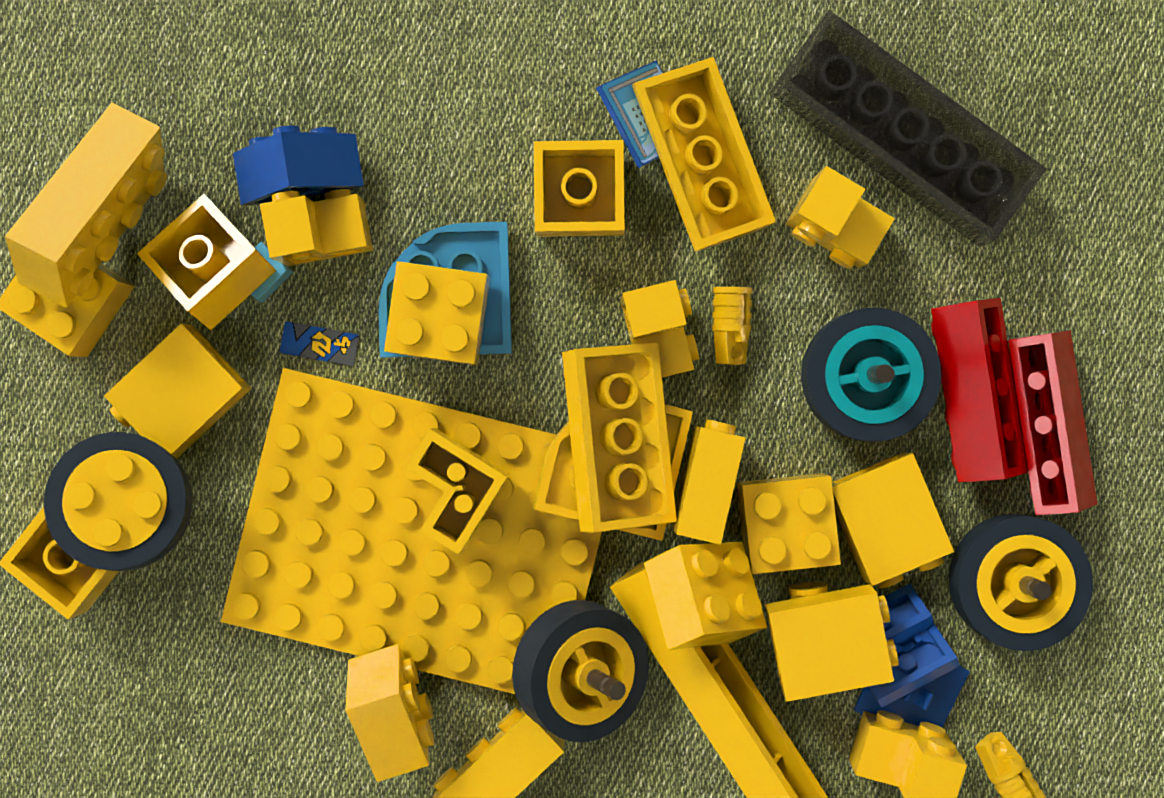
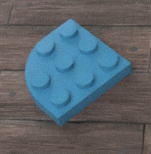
[378,222,512,358]

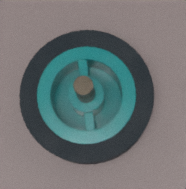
[801,308,941,442]

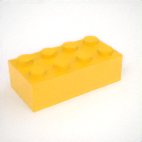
[5,103,167,308]

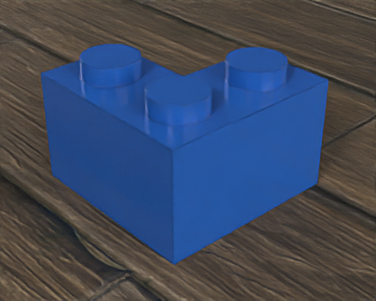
[233,125,364,205]

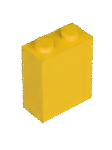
[104,323,252,459]
[671,419,746,545]
[832,452,954,588]
[765,584,899,702]

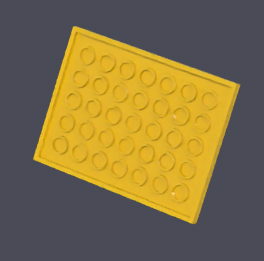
[221,368,602,694]

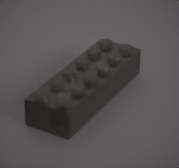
[769,10,1047,247]

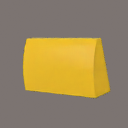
[632,57,776,252]
[562,342,677,533]

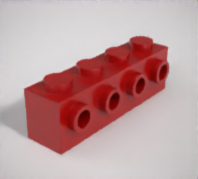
[931,298,1028,483]
[1008,330,1097,515]

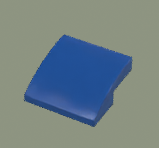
[868,583,960,708]

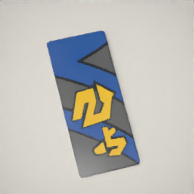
[280,321,359,366]

